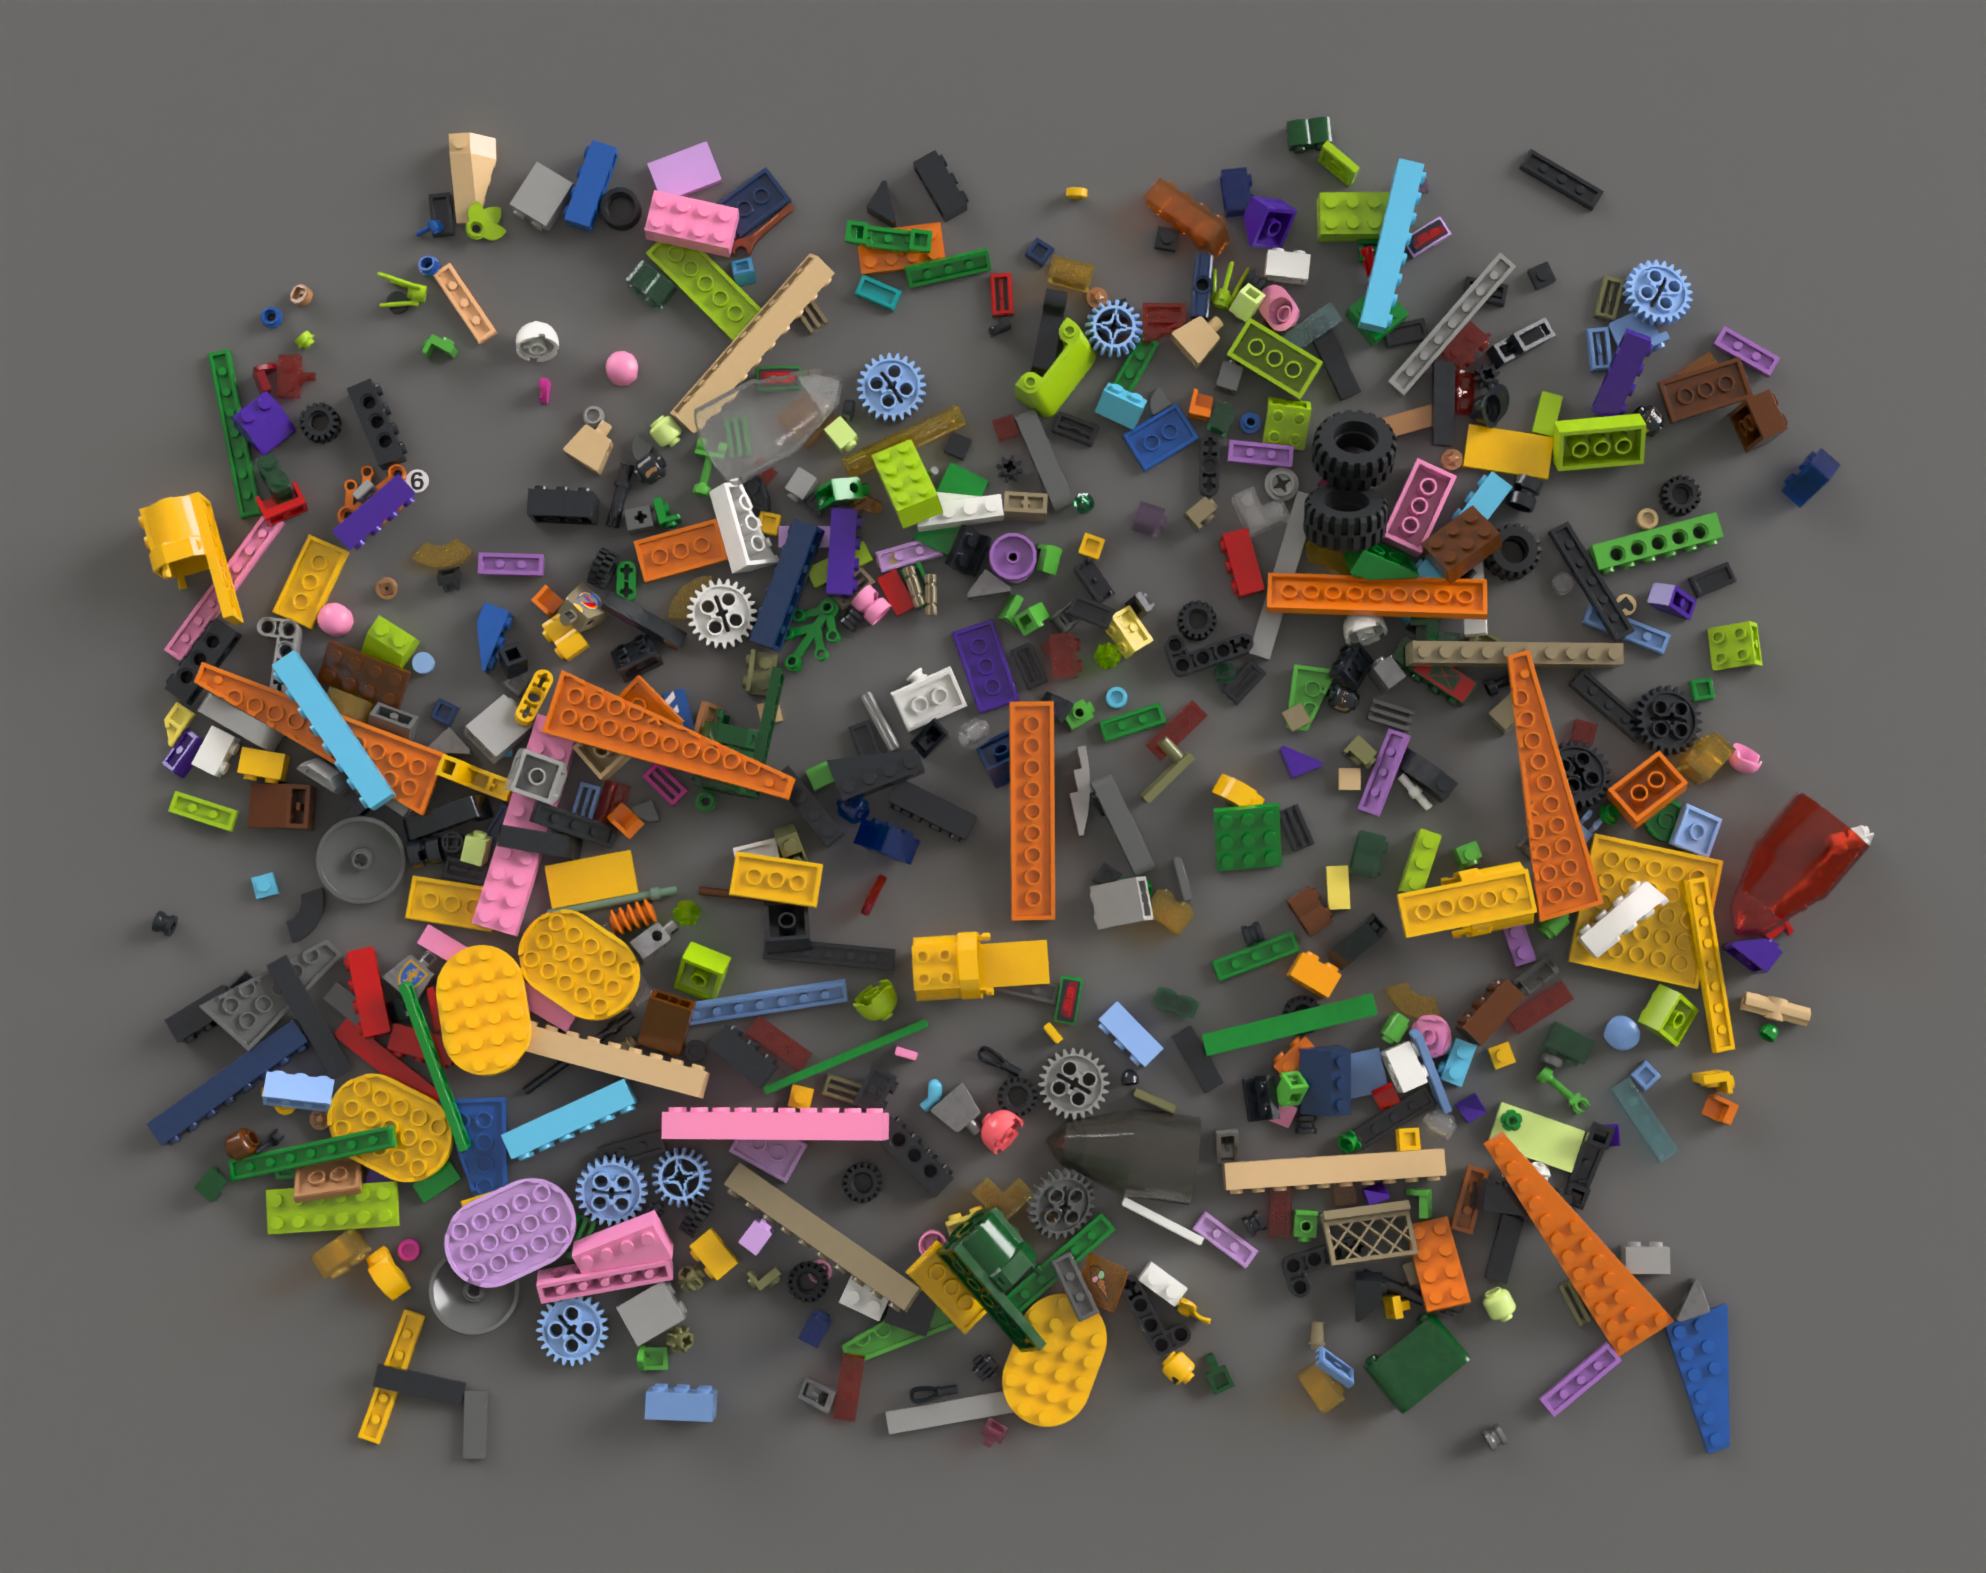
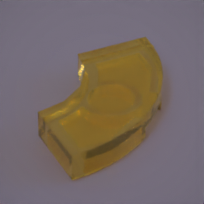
[413,538,474,569]
[1304,541,1351,575]
[668,576,713,619]
[1385,982,1441,1018]

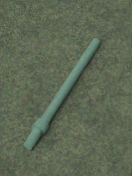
[547,886,678,913]

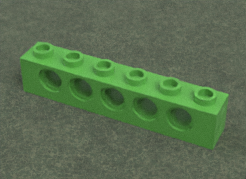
[1588,512,1724,575]

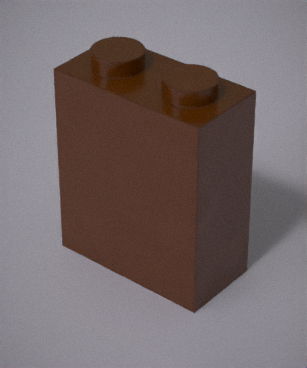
[637,989,696,1056]

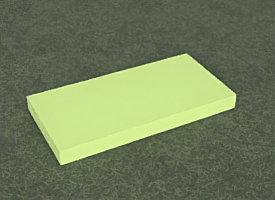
[1488,1102,1585,1173]

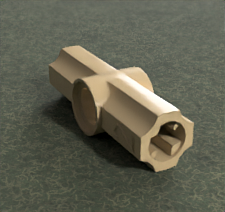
[1740,992,1811,1026]

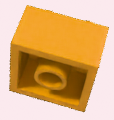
[1285,951,1341,999]

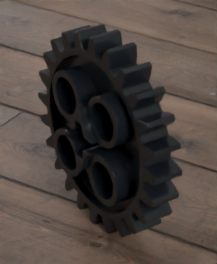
[1632,685,1703,756]
[1558,740,1612,810]

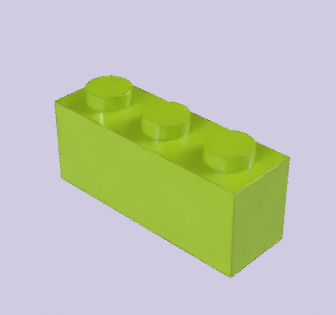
[1397,828,1442,893]

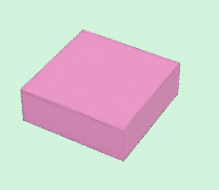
[895,1046,918,1061]

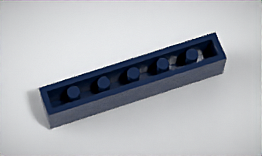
[749,519,825,652]

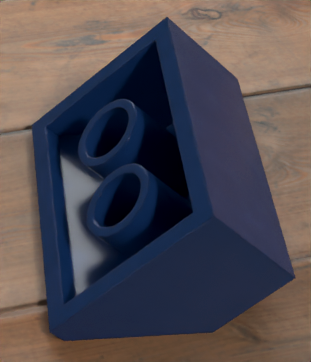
[975,730,1055,789]
[1299,1045,1351,1117]

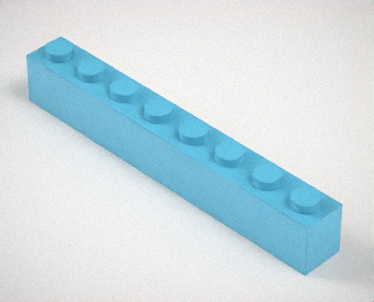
[1358,158,1426,334]
[1396,471,1513,625]
[272,650,396,811]

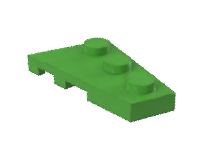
[1285,664,1333,732]

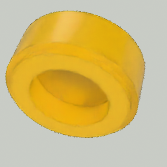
[1066,187,1088,200]

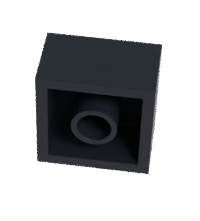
[764,901,811,953]

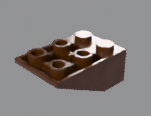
[248,784,317,831]

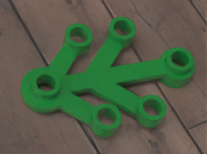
[784,598,841,673]

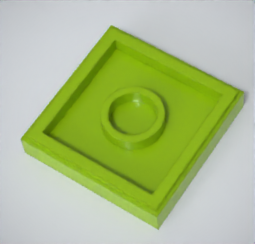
[1317,140,1360,187]

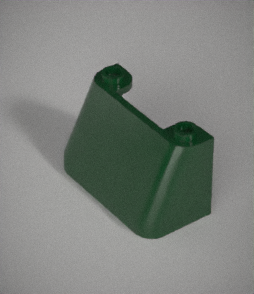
[1363,1312,1471,1414]

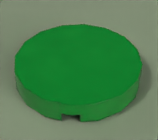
[1644,800,1682,842]

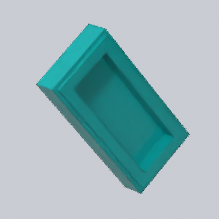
[854,275,902,312]

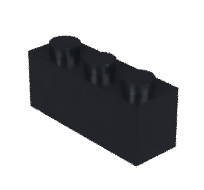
[913,150,969,223]
[164,985,230,1044]

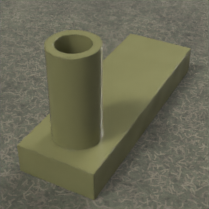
[1139,736,1195,804]

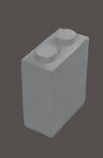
[510,162,574,232]
[464,694,534,764]
[1090,876,1154,930]
[616,1281,687,1346]

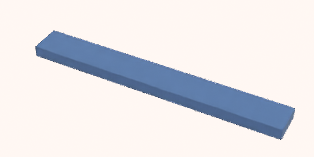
[690,979,848,1026]

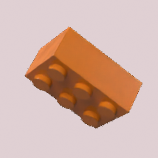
[1606,751,1688,829]

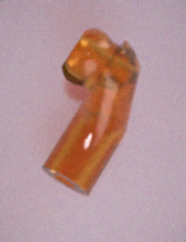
[850,496,883,514]

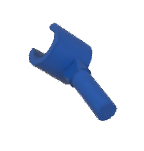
[416,220,444,237]

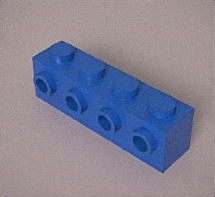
[563,140,619,233]

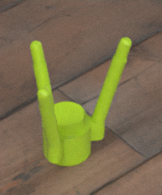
[1210,261,1250,310]
[377,272,427,308]

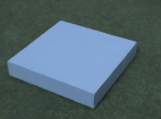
[1669,803,1722,858]

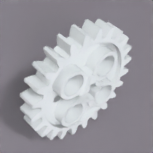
[687,578,757,649]

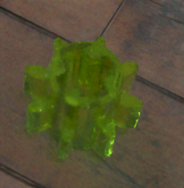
[1093,642,1122,670]
[673,899,700,927]

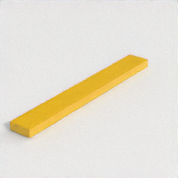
[1684,876,1735,1053]

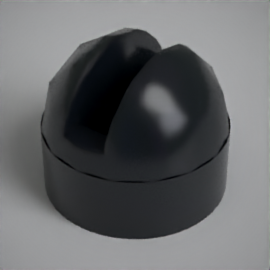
[1121,1069,1139,1086]

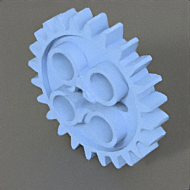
[1623,260,1693,327]
[857,353,926,423]
[575,1154,648,1227]
[536,1296,610,1366]

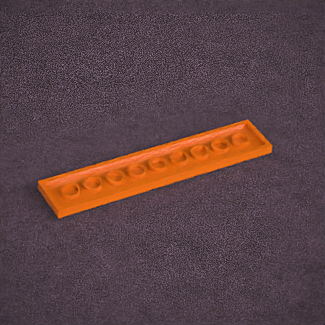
[1267,573,1487,620]
[1009,701,1055,921]

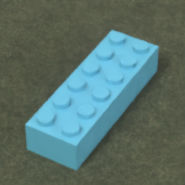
[501,1079,640,1161]

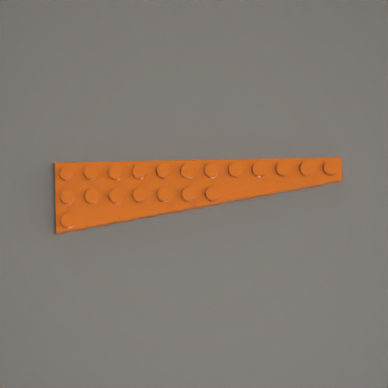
[1507,650,1604,922]
[194,662,447,816]
[542,670,795,800]
[1483,1132,1674,1356]

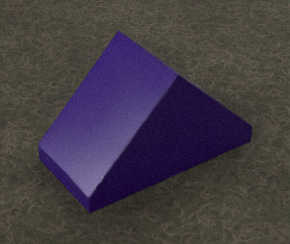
[1279,745,1323,780]

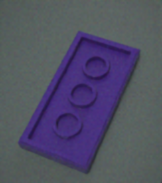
[952,619,1020,714]

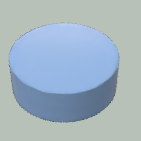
[412,652,435,674]

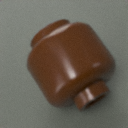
[225,1128,259,1161]

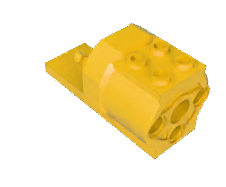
[138,492,244,626]
[1396,861,1537,938]
[911,932,1050,1001]

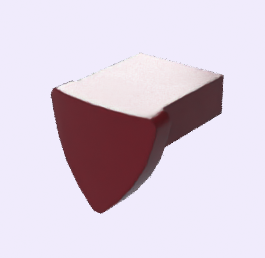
[252,363,278,395]

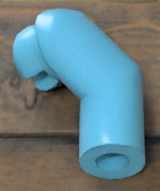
[920,1079,942,1112]

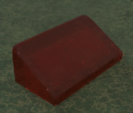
[1455,370,1475,416]
[594,779,631,827]

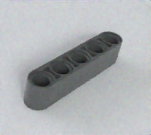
[1014,409,1074,513]
[1090,773,1156,877]

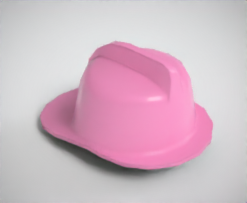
[1258,285,1299,331]

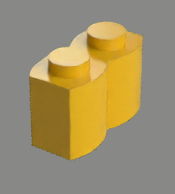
[542,613,590,662]

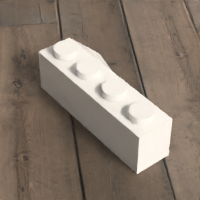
[709,482,779,574]
[917,492,1004,532]
[1576,881,1669,958]

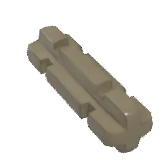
[903,566,925,608]
[925,574,937,616]

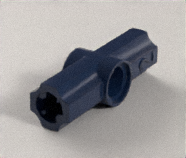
[1190,253,1214,320]

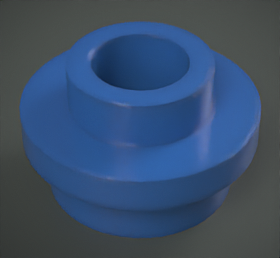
[418,255,440,277]
[261,307,283,328]
[1239,412,1261,434]

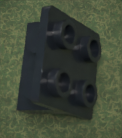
[610,634,664,683]

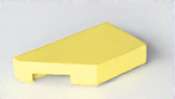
[164,702,196,747]

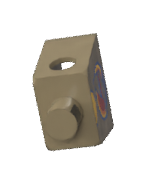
[558,582,609,632]

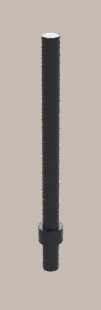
[523,1011,635,1095]

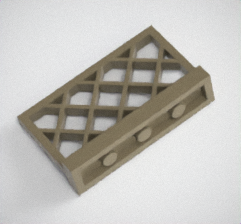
[1319,1200,1418,1267]

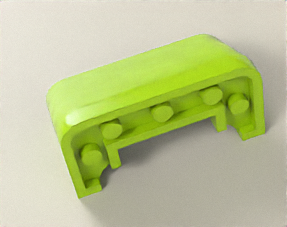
[1015,317,1096,418]

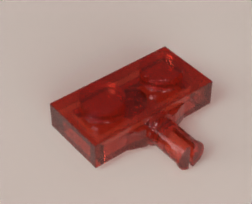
[277,354,316,399]

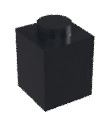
[498,642,528,679]

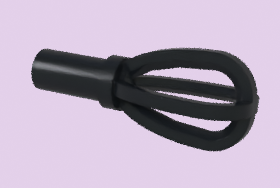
[977,1046,1022,1077]
[910,1385,958,1404]

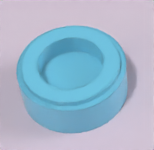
[1106,687,1127,709]

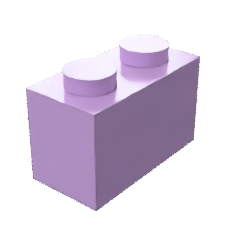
[738,1218,775,1255]

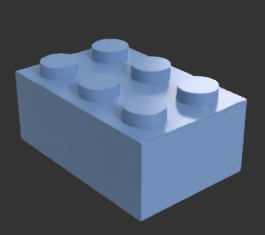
[645,1383,718,1422]

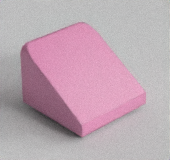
[1269,1102,1298,1128]

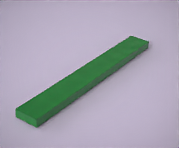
[208,349,262,519]
[398,981,472,1152]
[1201,993,1378,1056]
[763,1019,929,1095]
[227,1125,398,1182]

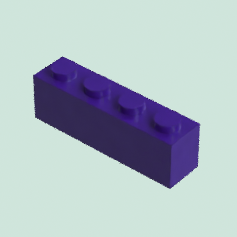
[1591,328,1653,417]
[332,474,416,550]
[826,508,862,598]

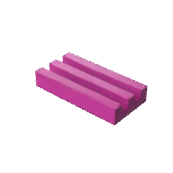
[642,764,689,807]

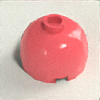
[981,1110,1023,1155]

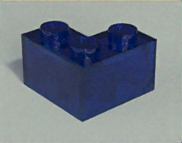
[1781,447,1840,508]
[853,818,920,865]

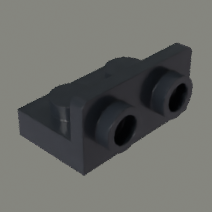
[945,525,992,577]
[1328,642,1374,691]
[853,1065,899,1112]
[1242,1074,1280,1122]

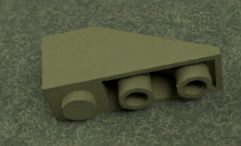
[773,822,809,862]

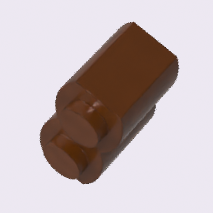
[1285,886,1333,937]

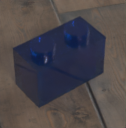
[1219,167,1254,218]
[798,1309,833,1349]

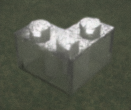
[1231,486,1291,538]

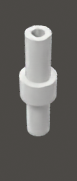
[1397,773,1433,811]

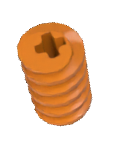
[609,899,658,937]

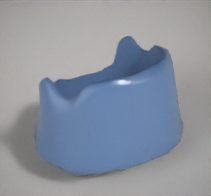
[1604,1015,1640,1050]

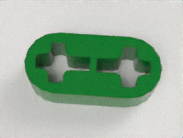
[616,561,638,602]

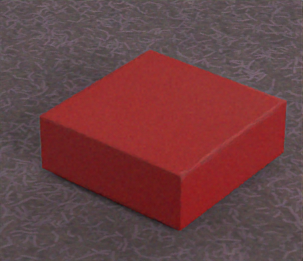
[1371,1082,1401,1111]

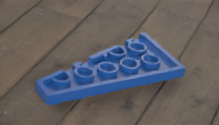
[439,1097,508,1197]
[1664,1304,1730,1454]

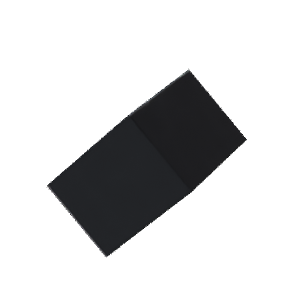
[866,180,897,228]
[910,718,950,759]

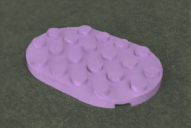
[444,1178,576,1288]

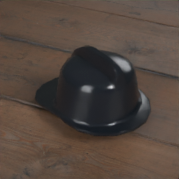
[1469,384,1510,428]

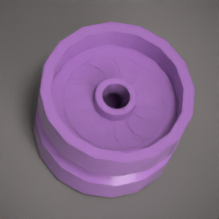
[989,533,1037,585]

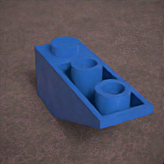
[477,602,513,674]

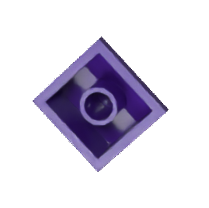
[1244,196,1297,249]
[232,391,296,457]
[1720,938,1783,974]

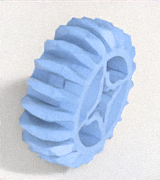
[1085,299,1143,358]
[652,1147,712,1207]

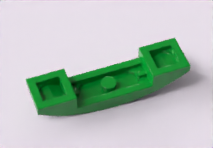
[845,220,932,253]

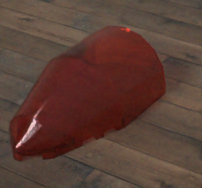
[1729,790,1870,936]

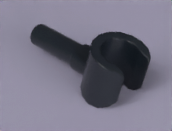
[254,1129,284,1155]

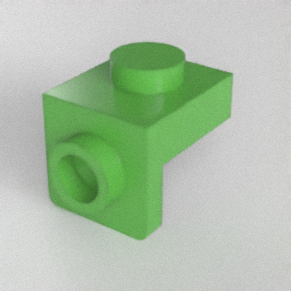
[422,334,458,359]

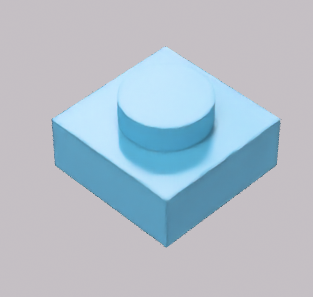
[251,872,280,900]

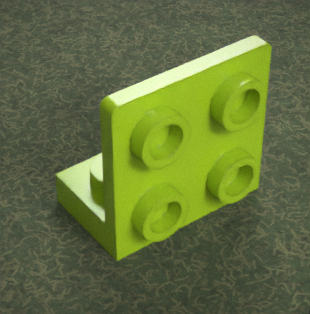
[1262,396,1312,450]
[1707,621,1763,671]

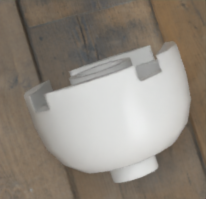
[516,321,559,362]
[1343,615,1388,646]

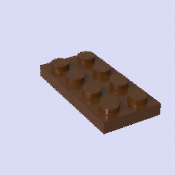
[1657,357,1753,424]
[317,640,412,710]

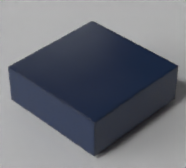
[1025,237,1054,268]
[430,698,460,727]

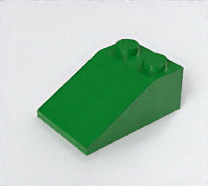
[1342,542,1419,580]

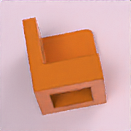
[1187,388,1213,422]
[531,584,564,618]
[607,802,645,840]
[1701,1094,1739,1125]

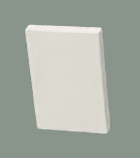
[891,666,967,732]

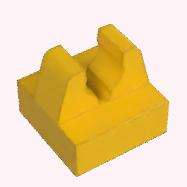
[1382,1295,1411,1319]

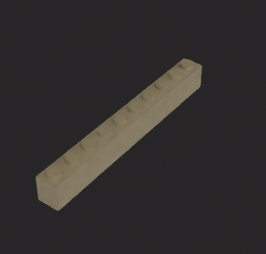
[1405,641,1624,668]
[724,1162,922,1312]

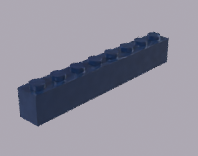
[147,1020,311,1146]

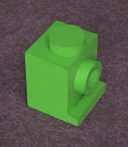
[1013,602,1050,636]
[1064,699,1095,732]
[1451,840,1483,870]
[1276,1071,1309,1107]
[1292,1209,1318,1242]

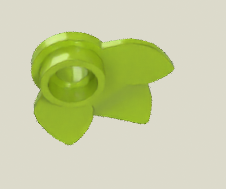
[466,201,506,241]

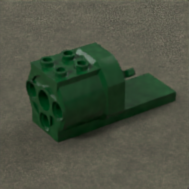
[692,666,786,800]
[936,1207,1047,1352]

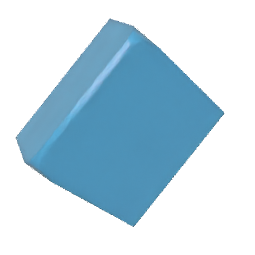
[730,257,757,287]

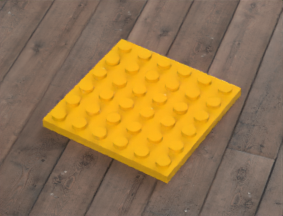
[1567,833,1723,989]

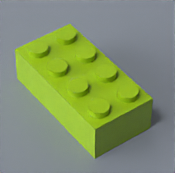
[1317,192,1390,242]
[1227,317,1323,400]
[1552,414,1646,471]
[871,439,943,529]

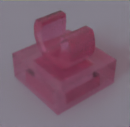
[981,1417,1008,1448]

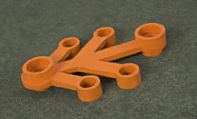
[337,464,407,525]

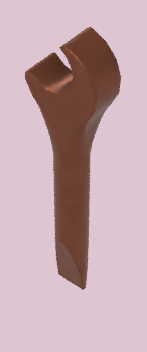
[732,203,795,256]

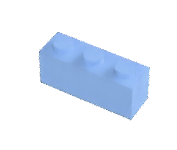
[1098,1001,1164,1067]
[262,1070,334,1112]

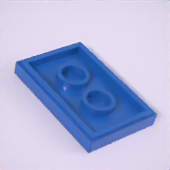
[1122,402,1199,473]

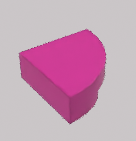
[539,378,551,405]

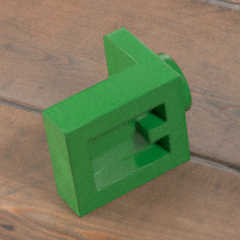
[653,497,682,529]

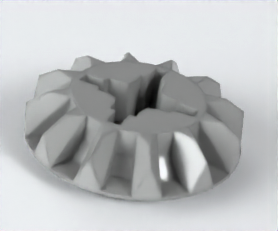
[1264,467,1299,502]

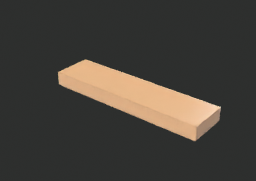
[433,263,498,345]

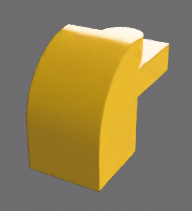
[1212,774,1265,806]
[366,1246,411,1301]

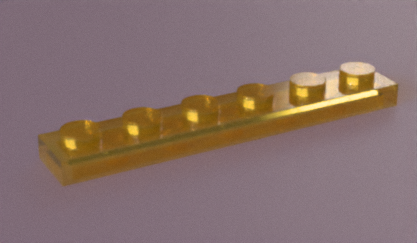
[841,404,966,478]

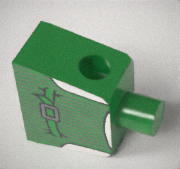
[814,477,870,510]

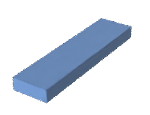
[1581,604,1671,656]
[1409,1028,1452,1114]

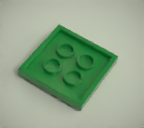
[1213,803,1282,872]

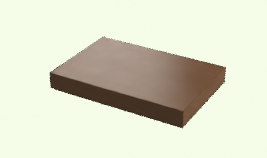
[293,1157,363,1203]

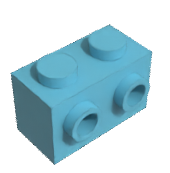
[1095,382,1147,430]
[1437,1038,1477,1087]

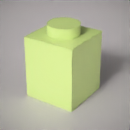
[1229,283,1266,322]
[824,416,858,453]
[460,830,493,866]

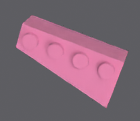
[572,1210,674,1274]

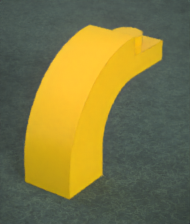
[435,754,513,803]

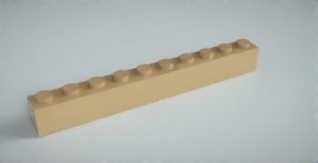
[670,253,835,433]
[525,1021,710,1099]
[1222,1148,1446,1194]

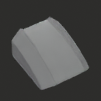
[505,748,568,805]
[297,757,350,797]

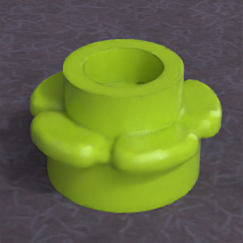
[295,330,315,350]

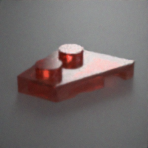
[1142,303,1186,344]

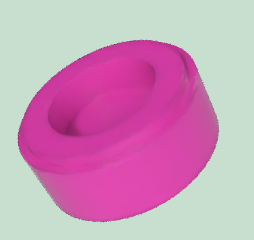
[398,1239,421,1261]

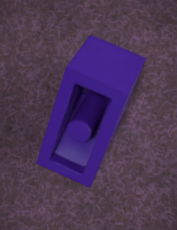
[1647,582,1697,620]

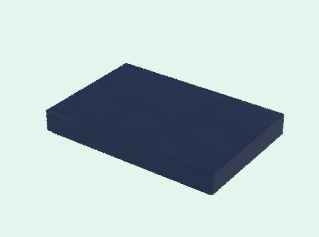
[715,167,792,239]

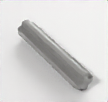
[861,692,899,752]

